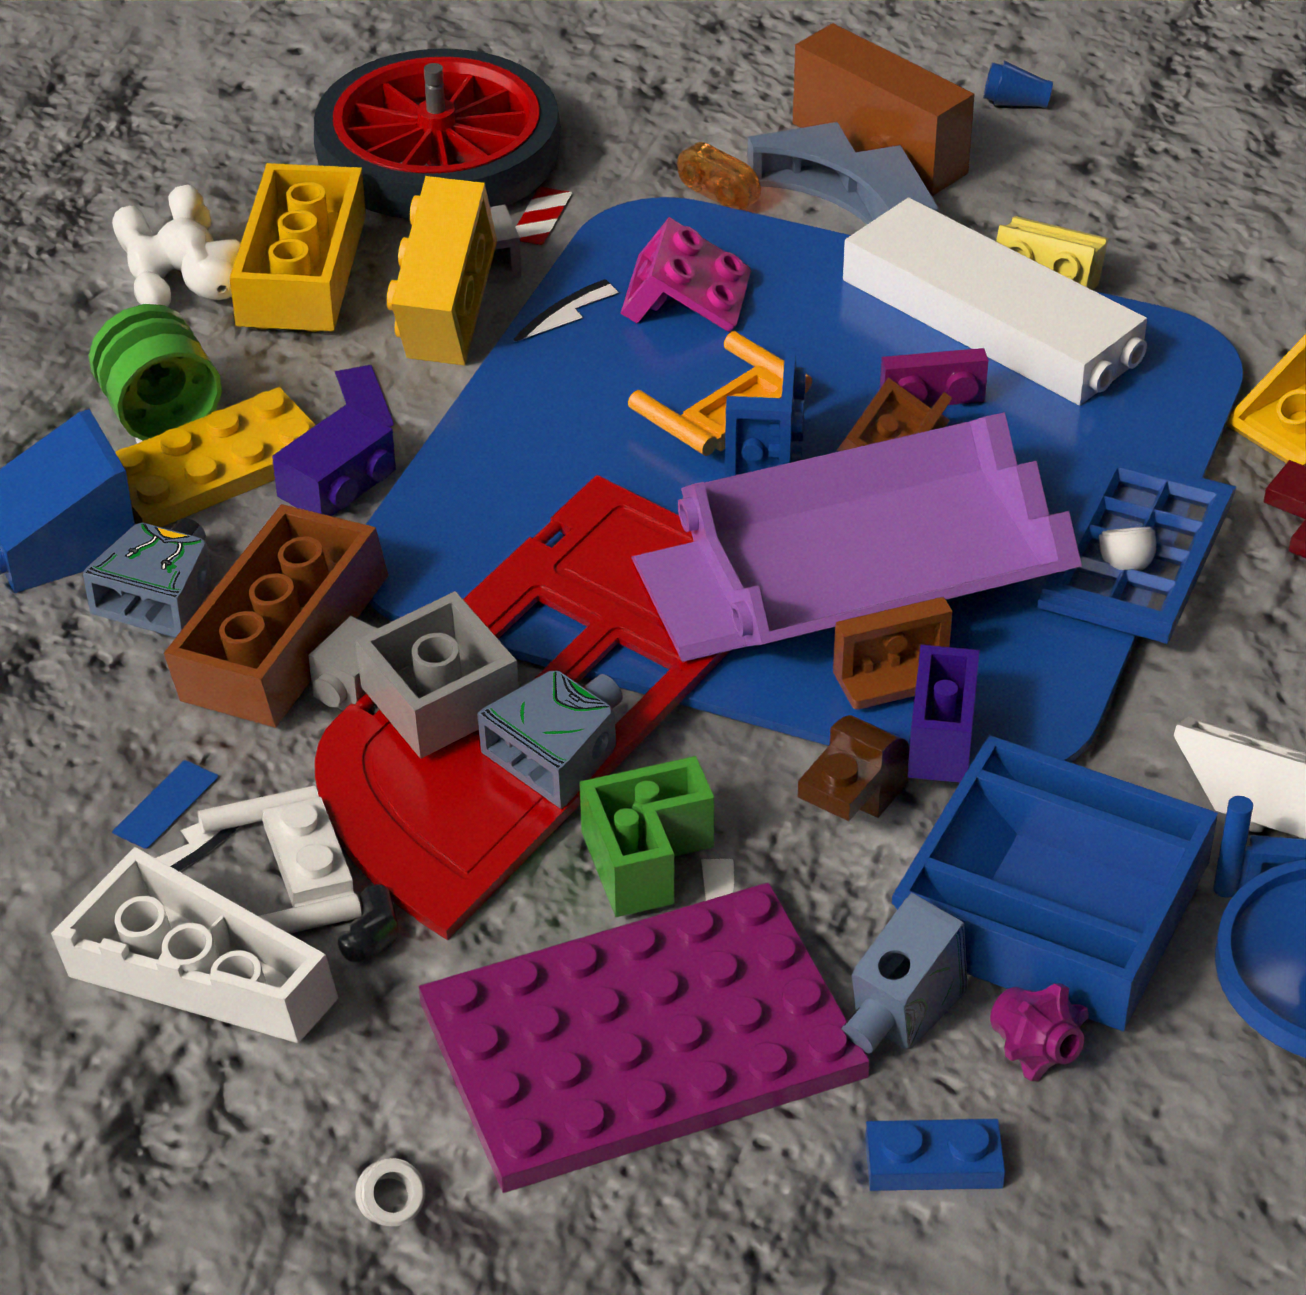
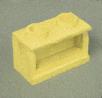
[996,216,1109,290]

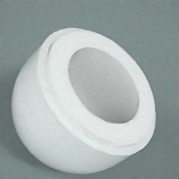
[1099,527,1156,571]
[355,1158,425,1227]

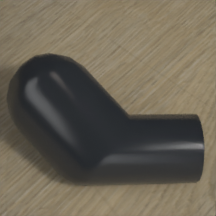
[337,884,399,963]

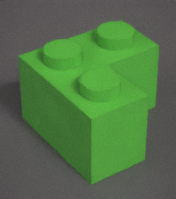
[580,756,714,918]

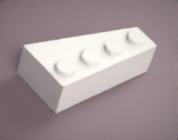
[51,847,338,1043]

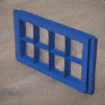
[1037,454,1236,644]

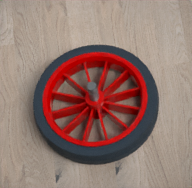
[314,49,561,219]

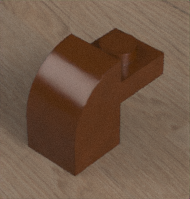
[797,715,910,821]

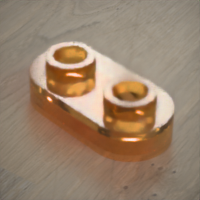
[677,142,761,210]

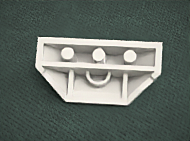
[1174,716,1306,839]

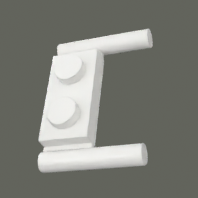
[198,785,362,934]

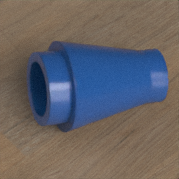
[983,60,1053,108]

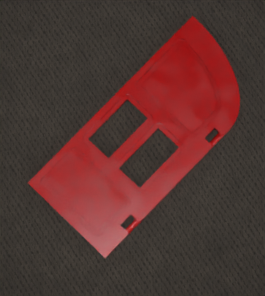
[315,475,731,940]

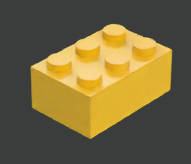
[387,176,497,366]

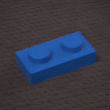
[865,1119,1005,1191]

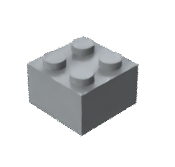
[355,591,519,759]

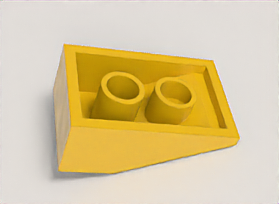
[1226,334,1306,466]

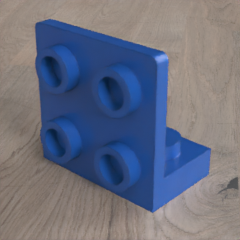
[725,347,806,478]

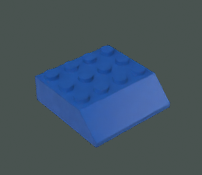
[892,735,1218,1032]

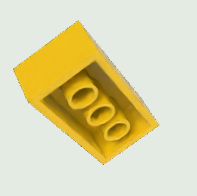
[230,163,366,332]

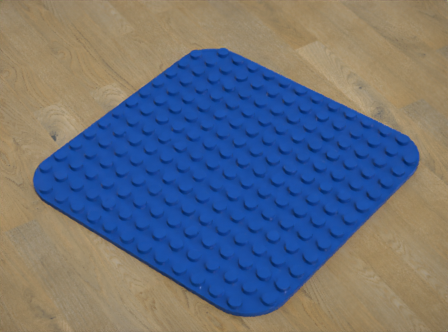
[366,197,1243,767]

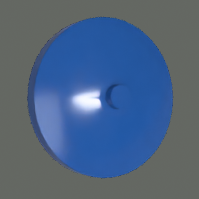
[1215,860,1306,1058]

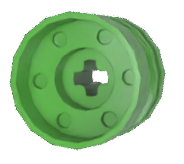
[88,304,222,441]

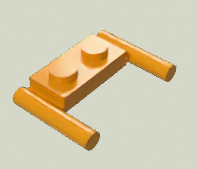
[628,331,812,456]

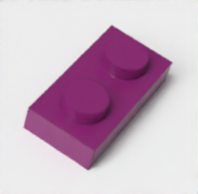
[880,348,989,407]

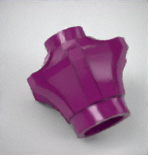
[990,983,1089,1082]

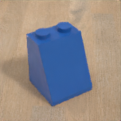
[0,409,135,593]

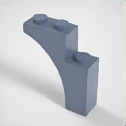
[747,122,939,224]

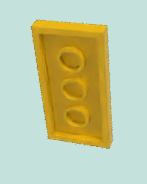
[115,387,315,527]

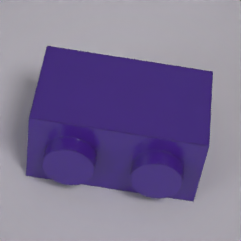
[272,404,396,516]
[908,645,980,783]

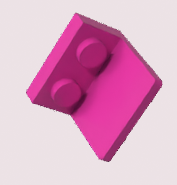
[621,217,751,332]

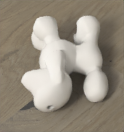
[112,184,241,307]

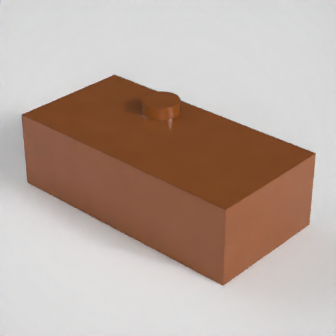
[793,23,975,196]
[164,504,389,728]

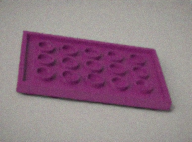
[419,882,870,1193]

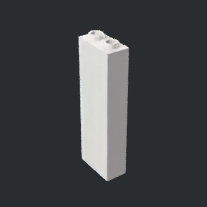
[843,197,1147,406]

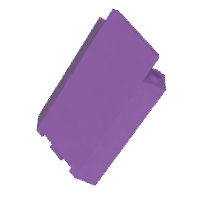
[631,412,1082,662]

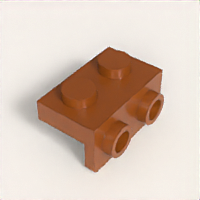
[837,377,952,451]
[833,596,953,710]

